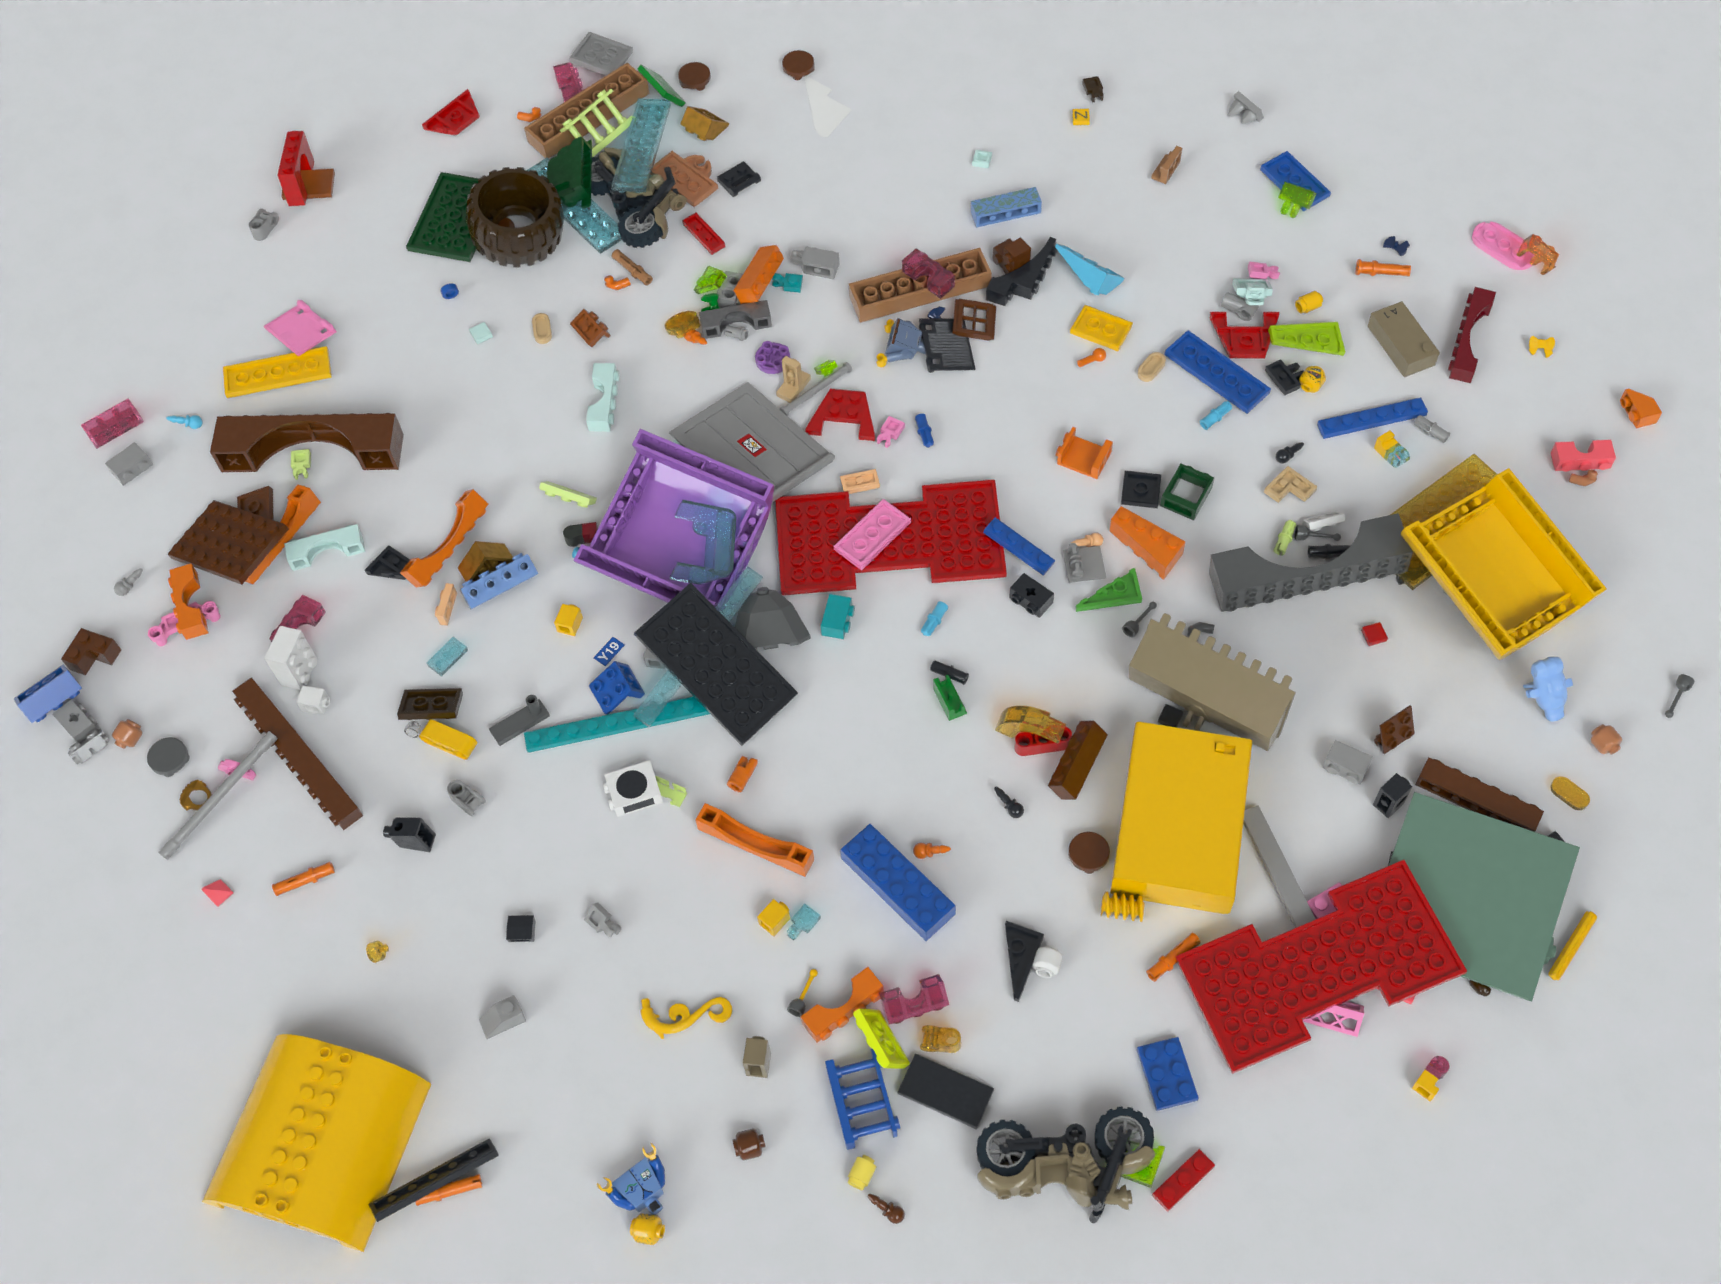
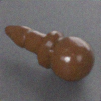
[868,1194,905,1224]

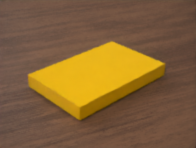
[1070,305,1133,351]

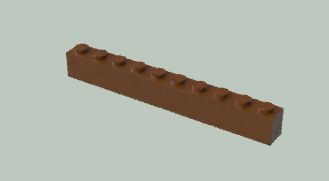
[232,677,363,831]

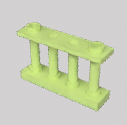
[560,89,635,157]

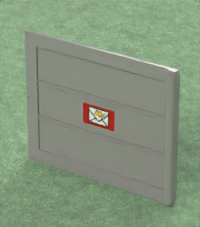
[669,382,835,502]

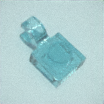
[787,904,821,941]

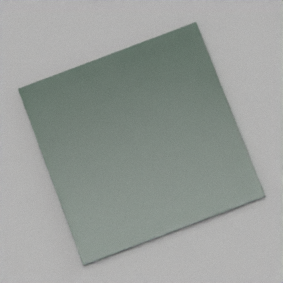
[1389,792,1580,1002]

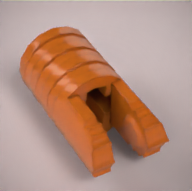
[727,756,758,792]

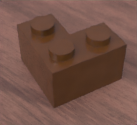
[992,237,1031,274]
[61,628,121,676]

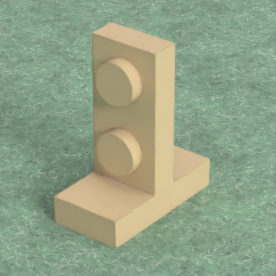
[776,356,811,403]

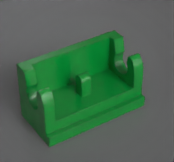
[933,675,967,721]

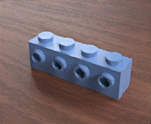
[460,553,538,610]

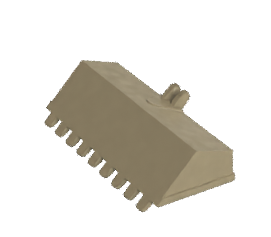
[1129,613,1296,751]

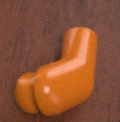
[517,107,541,122]

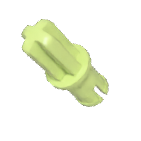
[1273,520,1296,556]

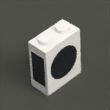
[603,760,663,817]

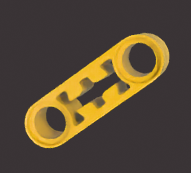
[419,719,478,760]

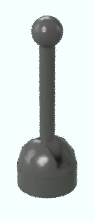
[1294,525,1341,541]
[1122,602,1157,637]
[1665,674,1695,718]

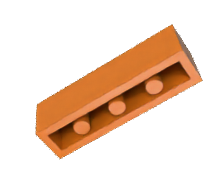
[733,245,784,304]

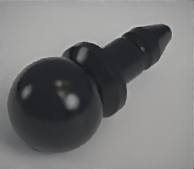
[1275,442,1304,464]
[994,787,1024,818]

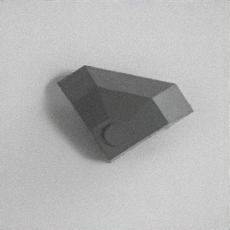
[735,587,811,650]

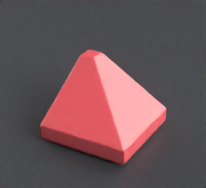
[201,879,233,907]

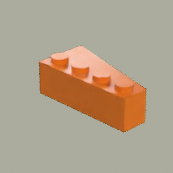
[1110,506,1185,580]

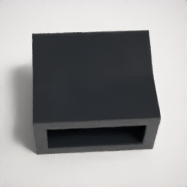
[506,915,536,942]

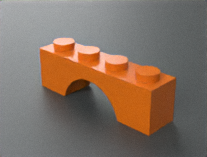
[168,563,209,640]
[800,967,884,1043]

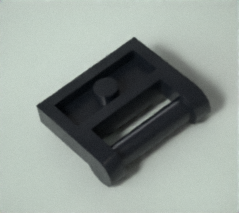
[717,161,761,197]

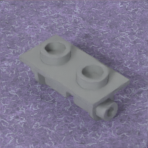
[68,729,110,764]

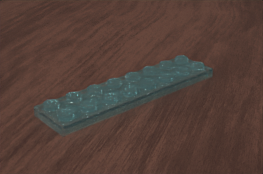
[527,158,622,254]

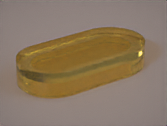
[1550,776,1590,811]

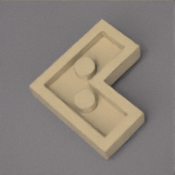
[1264,466,1317,503]

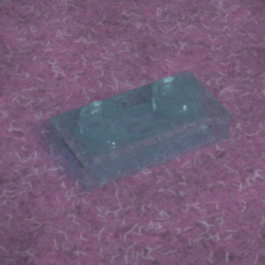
[427,637,468,677]

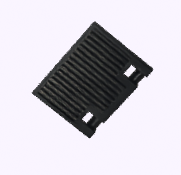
[918,318,976,373]

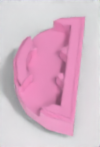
[218,759,256,780]

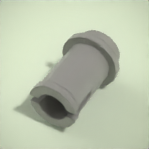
[725,325,748,341]

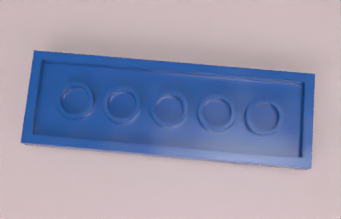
[1164,330,1271,414]

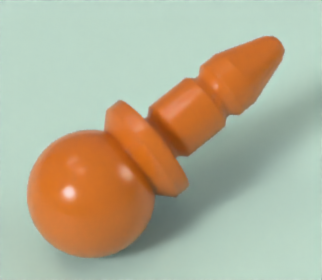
[684,328,707,345]
[913,843,951,859]

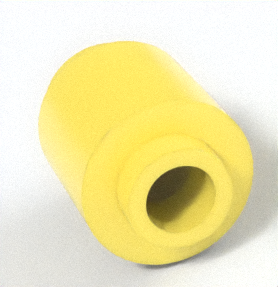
[847,1155,877,1191]

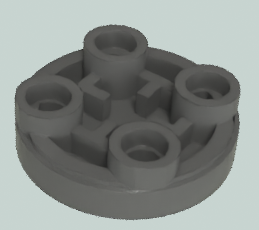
[147,737,190,777]

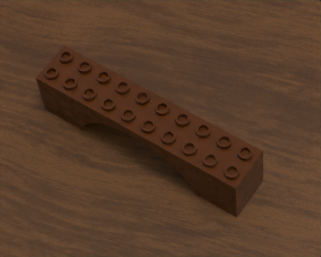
[210,413,404,472]

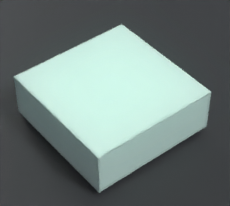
[972,150,992,168]
[469,322,493,345]

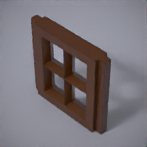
[952,298,996,341]

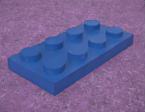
[1260,151,1331,212]

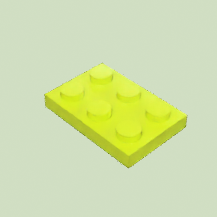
[853,1008,910,1069]

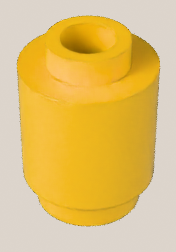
[1295,291,1323,313]

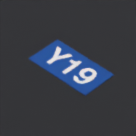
[594,637,625,666]

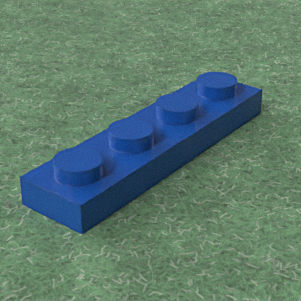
[983,517,1055,576]

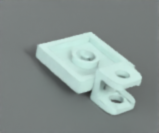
[1232,278,1273,305]

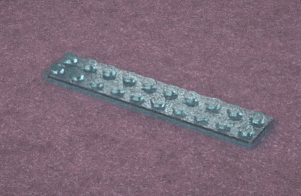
[612,98,671,193]

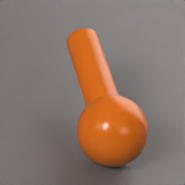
[1077,348,1106,367]

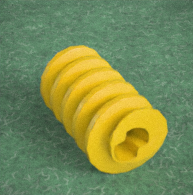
[1101,891,1144,922]

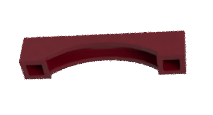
[1448,287,1496,384]

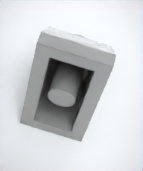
[479,995,526,1039]

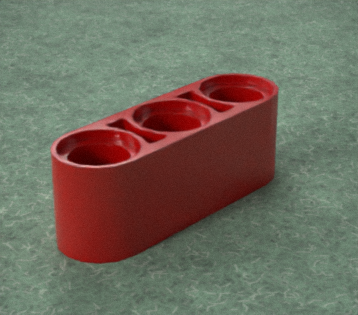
[1015,726,1072,756]

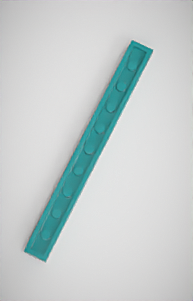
[524,697,710,753]

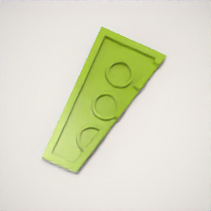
[1268,322,1345,356]

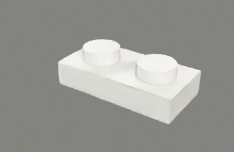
[1302,510,1346,531]

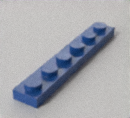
[1317,397,1428,439]

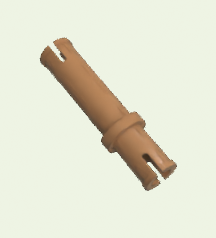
[612,249,653,286]

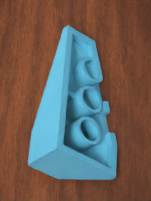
[1055,244,1125,296]

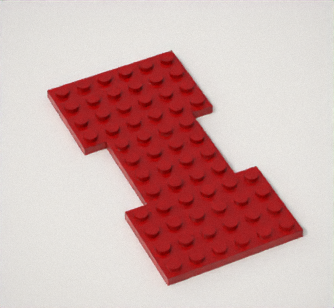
[776,480,1007,595]
[1175,860,1467,1074]

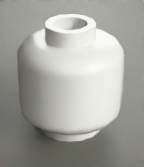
[1033,945,1063,978]

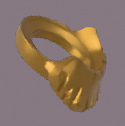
[180,780,212,811]

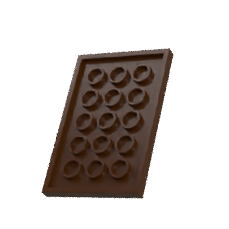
[168,500,289,585]

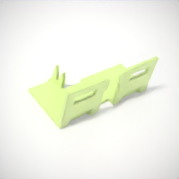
[655,776,687,807]

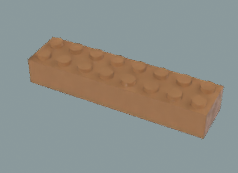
[524,62,650,159]
[849,248,992,323]

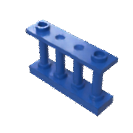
[825,1049,900,1150]

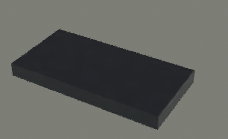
[898,1054,994,1129]

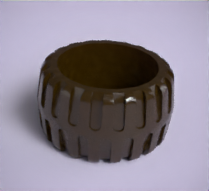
[466,167,564,268]

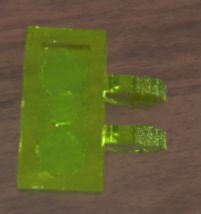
[1278,182,1317,218]

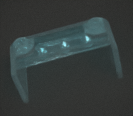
[670,500,736,585]

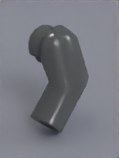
[1187,622,1215,637]

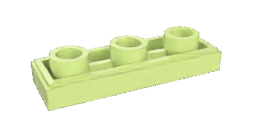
[539,481,597,508]

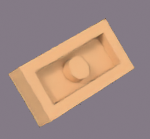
[840,469,880,494]
[435,583,457,625]

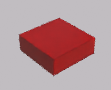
[1361,622,1388,646]

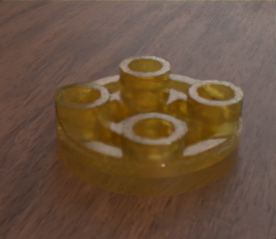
[665,311,700,338]

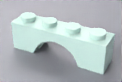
[586,363,620,432]
[284,524,365,571]

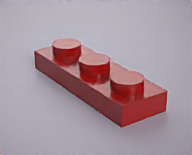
[682,212,726,255]
[1152,1149,1215,1212]

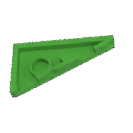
[1075,568,1142,612]

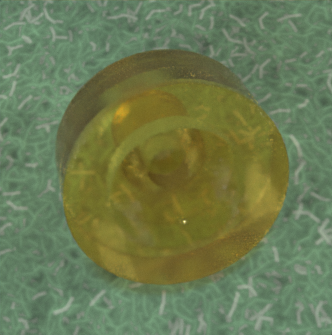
[366,940,389,963]

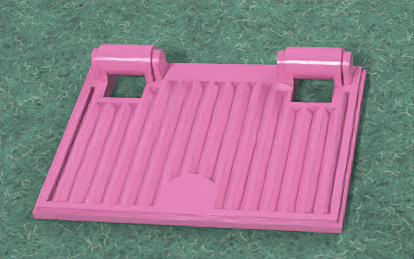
[263,300,337,356]

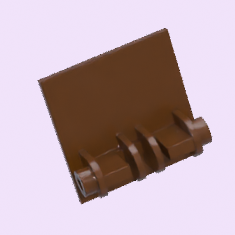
[1374,705,1415,754]

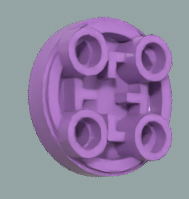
[755,341,790,374]

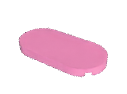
[1472,222,1537,270]

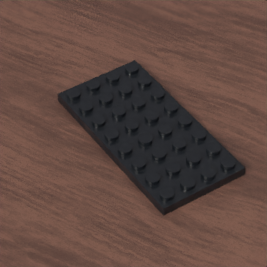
[634,583,798,746]

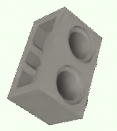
[716,271,743,308]

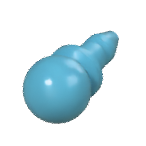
[166,415,203,429]

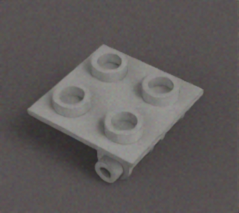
[1063,543,1106,583]

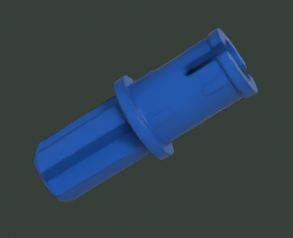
[915,414,934,448]

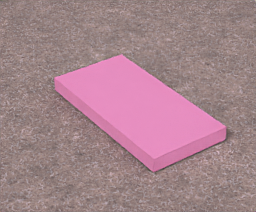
[834,499,911,570]

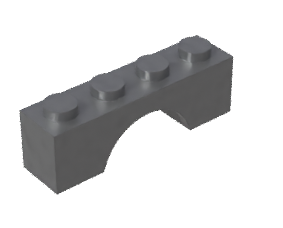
[699,300,772,339]

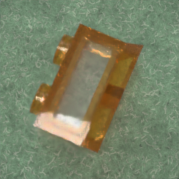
[1517,234,1559,275]

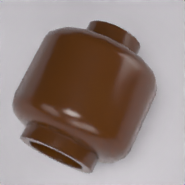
[732,1129,766,1160]

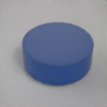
[440,283,459,299]

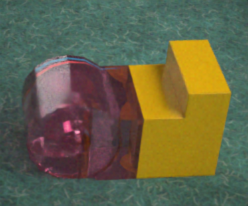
[1412,1056,1450,1102]

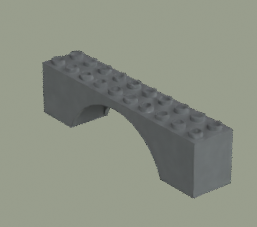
[1209,513,1413,612]

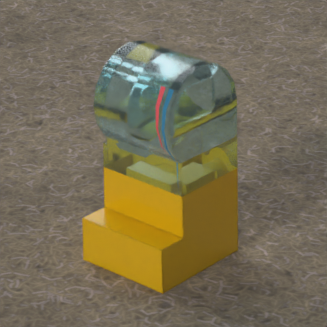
[1374,430,1410,468]

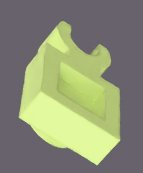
[291,449,311,480]

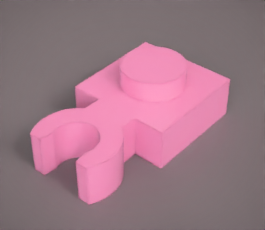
[1248,261,1280,279]
[877,416,905,448]

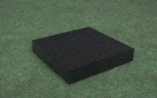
[1121,471,1161,509]

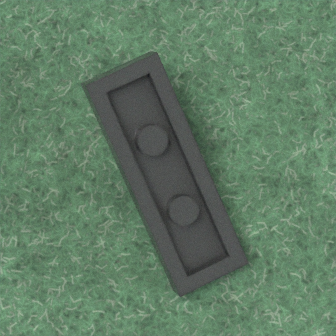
[489,695,550,746]

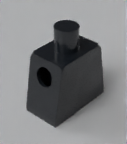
[383,817,436,852]

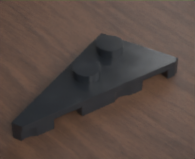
[1005,921,1044,1002]

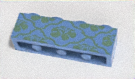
[971,187,1042,228]

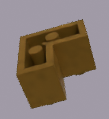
[458,541,513,582]

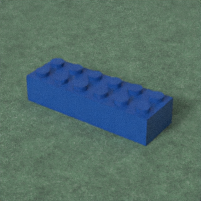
[840,824,956,941]

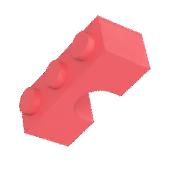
[1551,440,1616,472]

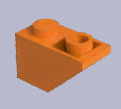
[1620,389,1662,429]

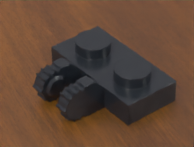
[1265,359,1304,395]

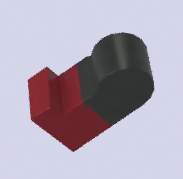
[563,522,598,547]

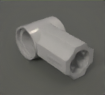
[1221,292,1259,321]

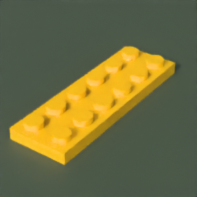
[223,346,332,398]

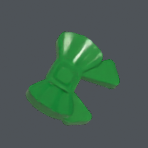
[701,293,720,312]

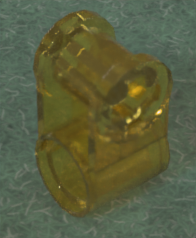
[920,1025,962,1053]

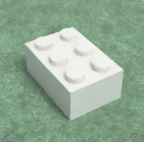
[264,626,317,691]

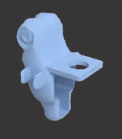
[1523,657,1573,722]

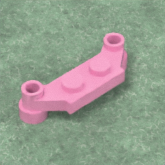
[148,601,220,646]

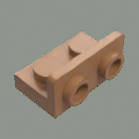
[1151,146,1182,184]

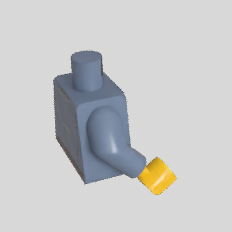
[876,318,926,367]

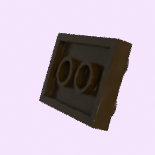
[397,688,463,720]

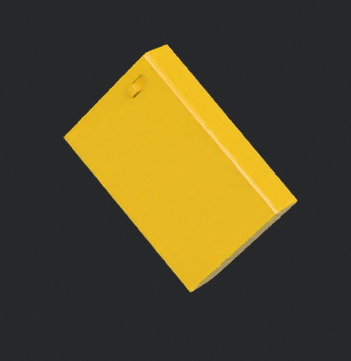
[1110,722,1252,914]

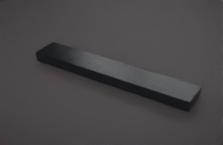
[369,1138,499,1222]

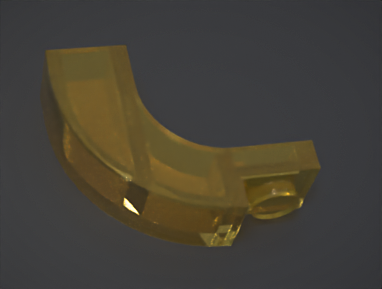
[995,706,1066,744]

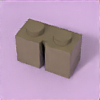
[743,1036,771,1078]

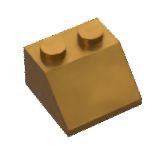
[680,106,730,141]

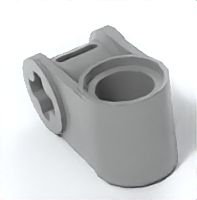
[249,208,279,241]
[447,780,486,816]

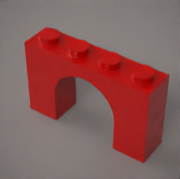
[277,131,314,206]

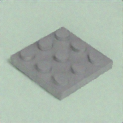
[569,32,633,76]

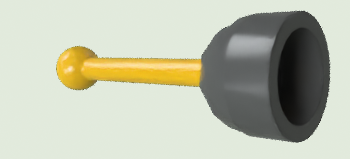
[787,969,818,1017]

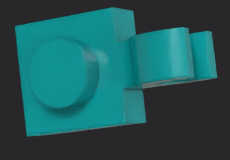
[772,273,803,293]

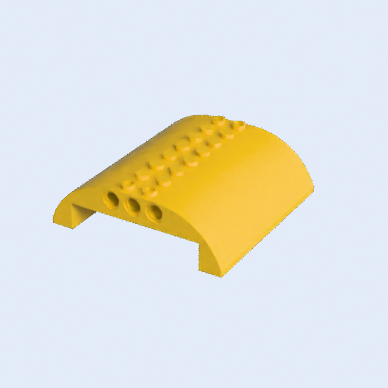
[1401,468,1607,660]
[202,1034,431,1252]

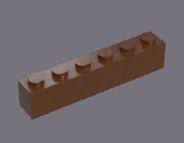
[1415,757,1544,832]

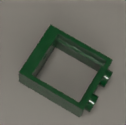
[1160,463,1215,521]

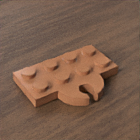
[648,151,718,207]

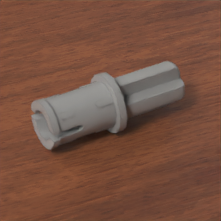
[1414,415,1450,443]

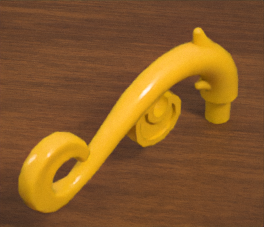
[640,997,732,1039]

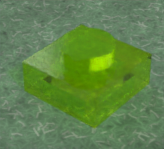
[814,360,838,376]

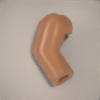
[1569,470,1598,486]

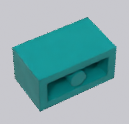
[821,594,855,640]

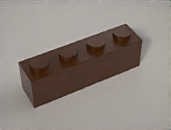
[1048,721,1108,800]

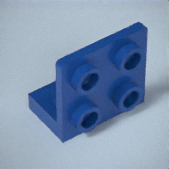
[589,661,645,715]

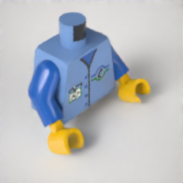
[597,1143,665,1215]

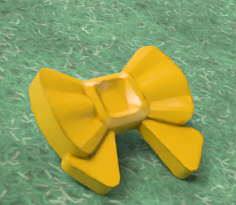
[1529,336,1555,358]

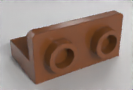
[570,309,611,347]

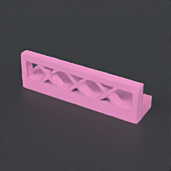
[1281,990,1364,1037]

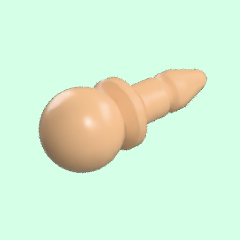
[1071,533,1103,547]

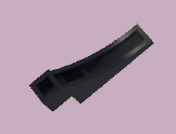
[986,237,1058,306]

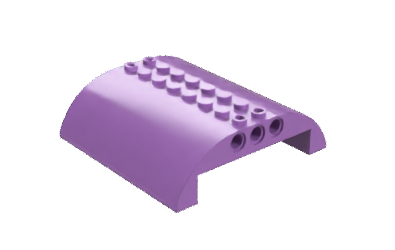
[573,429,774,612]

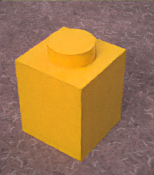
[554,604,583,636]
[757,899,790,936]

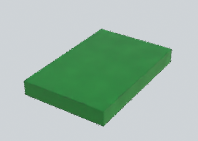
[637,64,686,107]

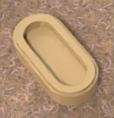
[532,313,552,344]
[1137,352,1166,382]

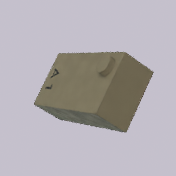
[1368,301,1440,378]

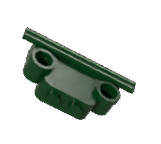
[546,136,592,209]

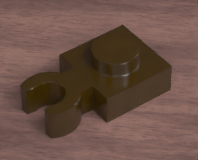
[1082,76,1104,103]

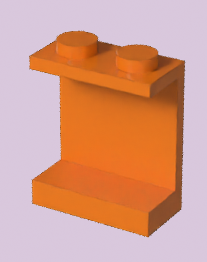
[1056,427,1113,479]

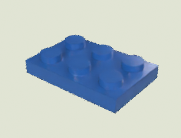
[1137,1037,1199,1111]

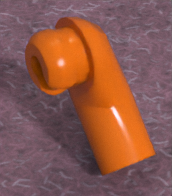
[604,275,631,290]

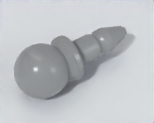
[114,568,143,596]

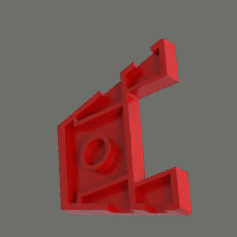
[1210,312,1280,358]
[805,389,875,441]

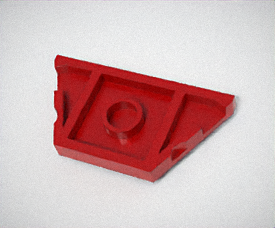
[422,89,480,136]

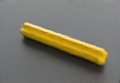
[1548,911,1597,980]

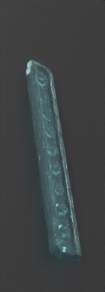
[634,566,763,727]

